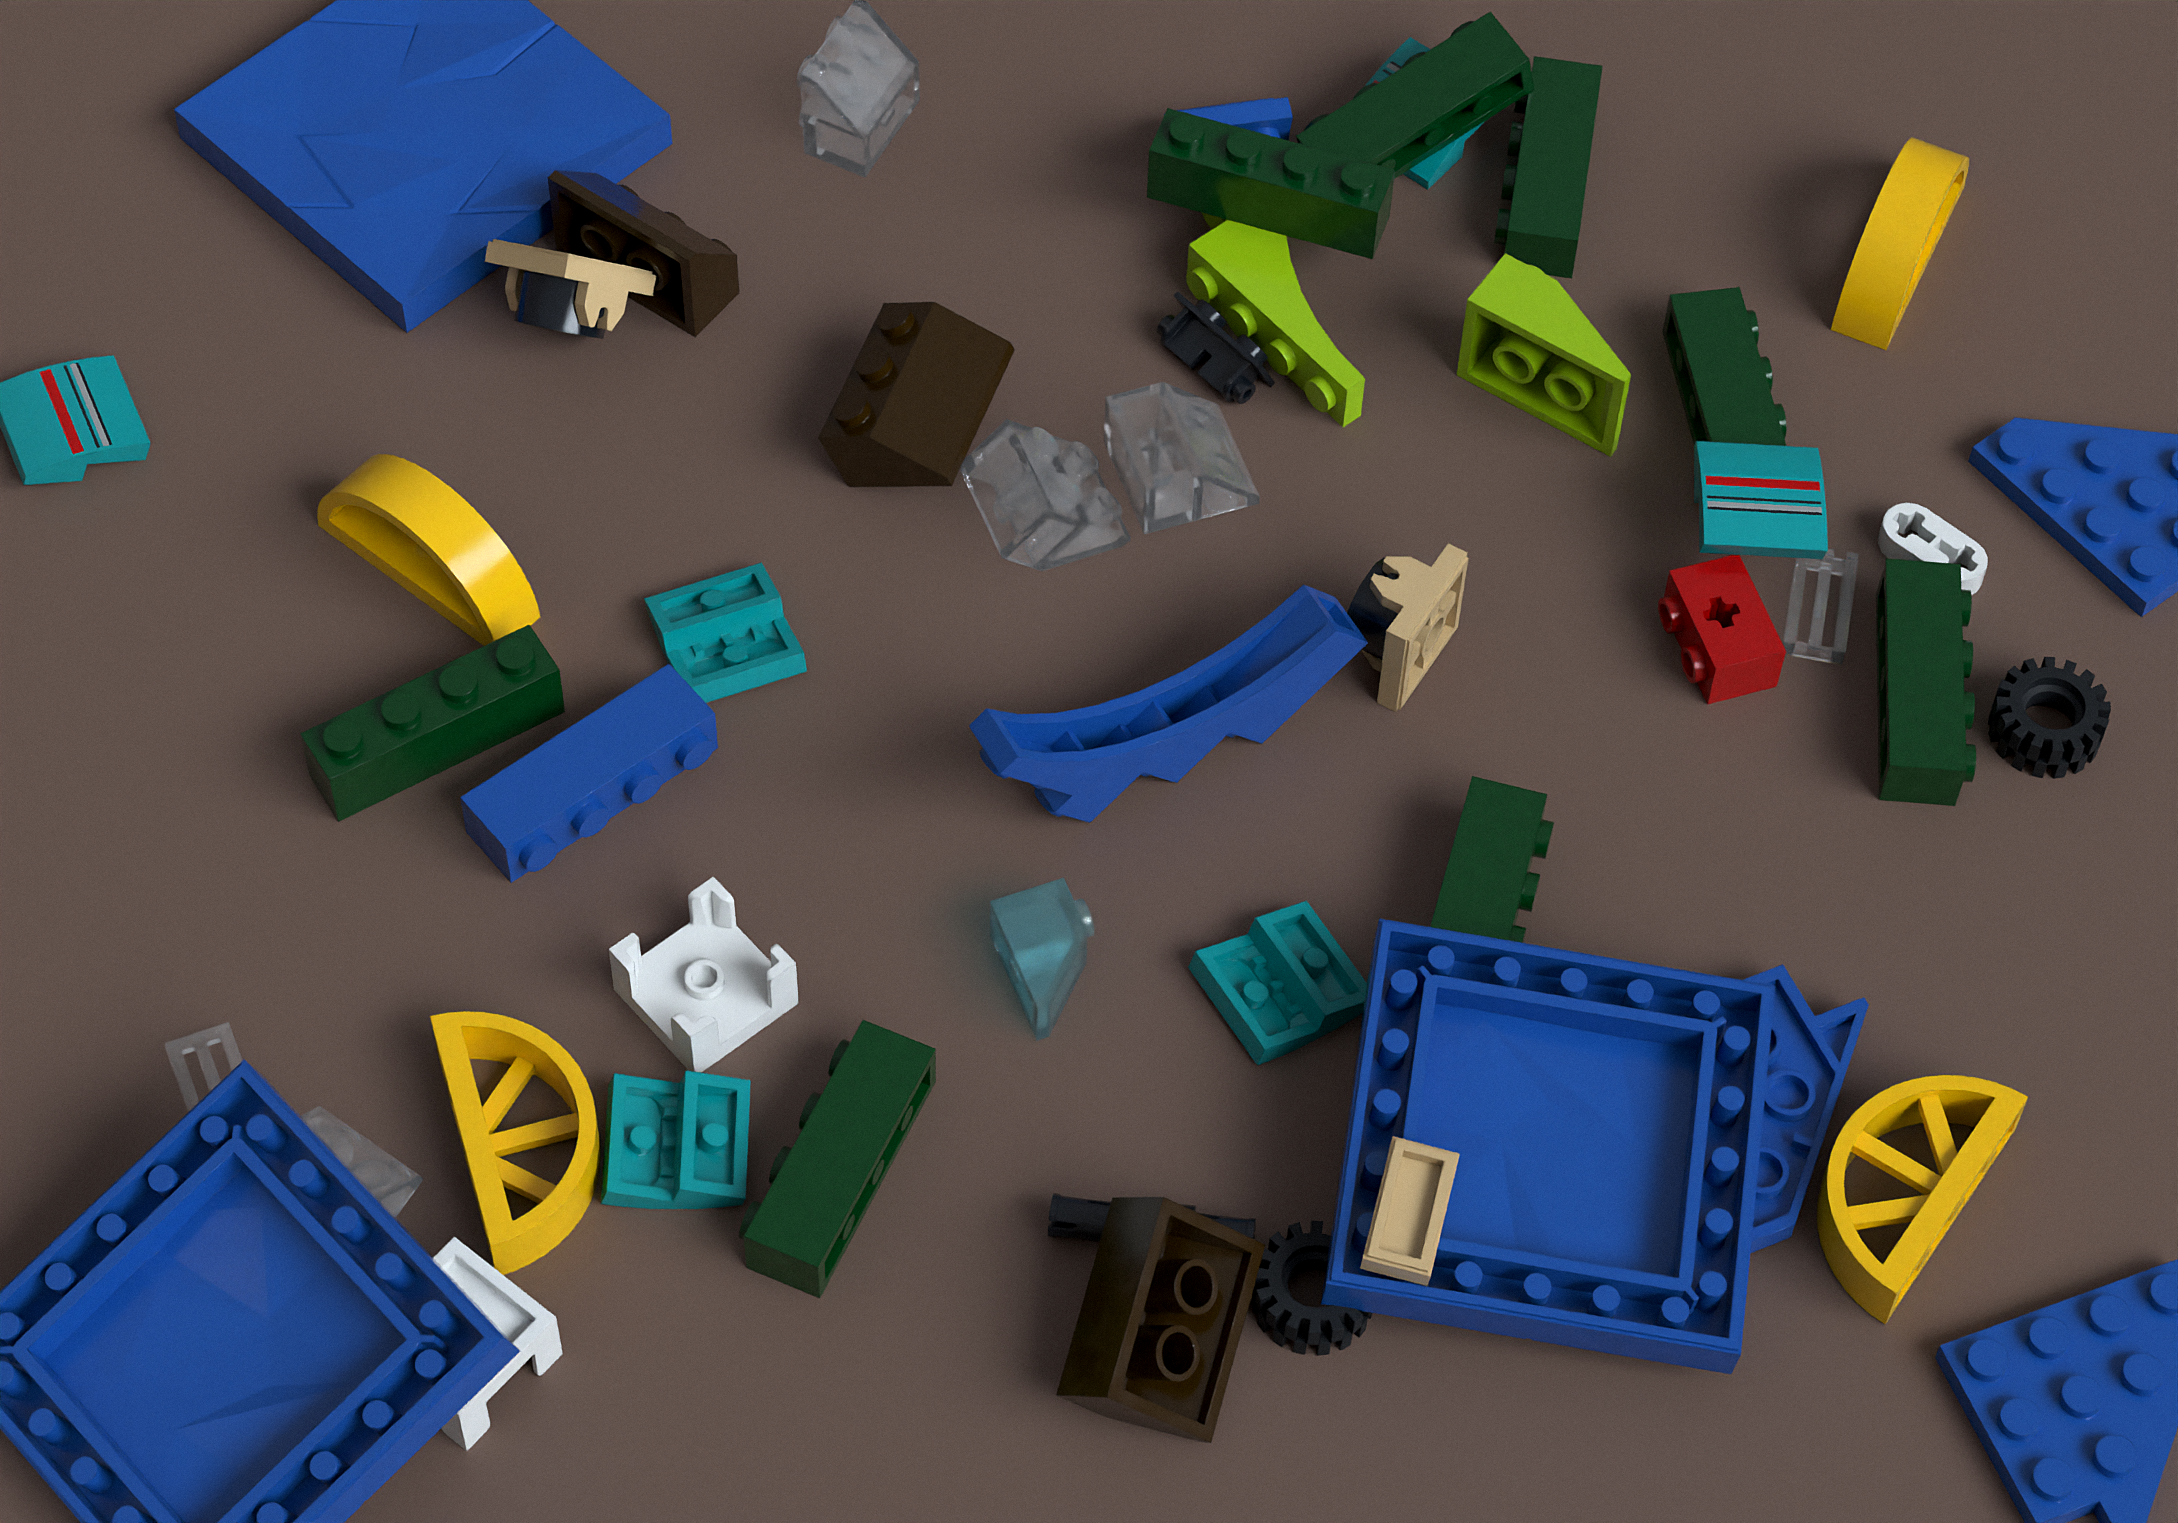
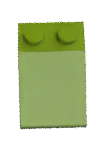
[1457,253,1631,457]

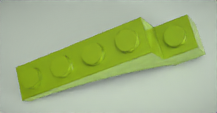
[1186,213,1365,427]

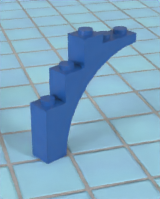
[969,585,1368,823]

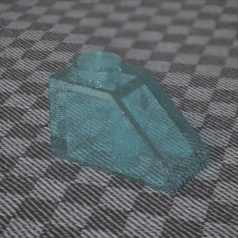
[990,878,1094,1041]

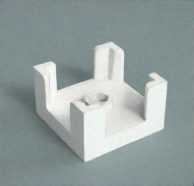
[609,877,799,1073]
[433,1237,563,1451]

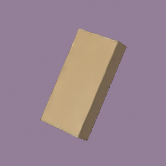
[1360,1136,1460,1286]

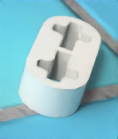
[1878,503,1988,595]

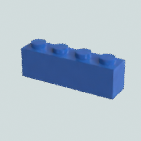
[460,664,718,883]

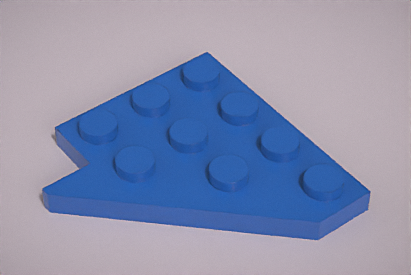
[1968,418,2178,617]
[1743,964,1869,1254]
[1935,1259,2178,1523]

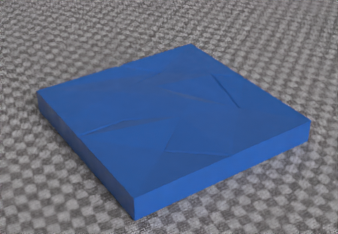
[174,0,672,333]
[1321,919,1775,1374]
[0,1059,520,1523]

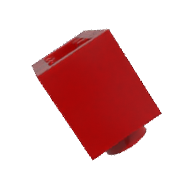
[1658,555,1786,705]

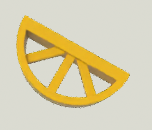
[1831,137,1969,350]
[317,454,540,646]
[430,1011,601,1275]
[1816,1075,2028,1324]

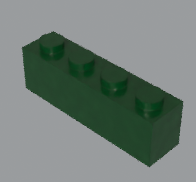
[1296,11,1534,179]
[1494,56,1603,279]
[1146,108,1395,260]
[1662,287,1787,446]
[1876,558,1976,806]
[300,625,565,822]
[1430,776,1554,943]
[739,1020,936,1298]

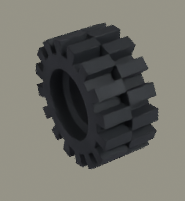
[1988,657,2111,779]
[1251,1221,1372,1356]

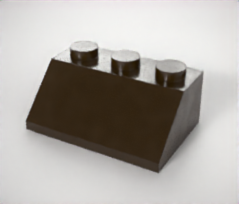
[547,170,740,337]
[818,302,1015,487]
[1056,1197,1265,1443]

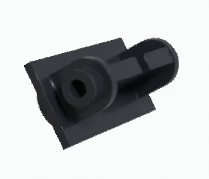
[1157,291,1275,404]

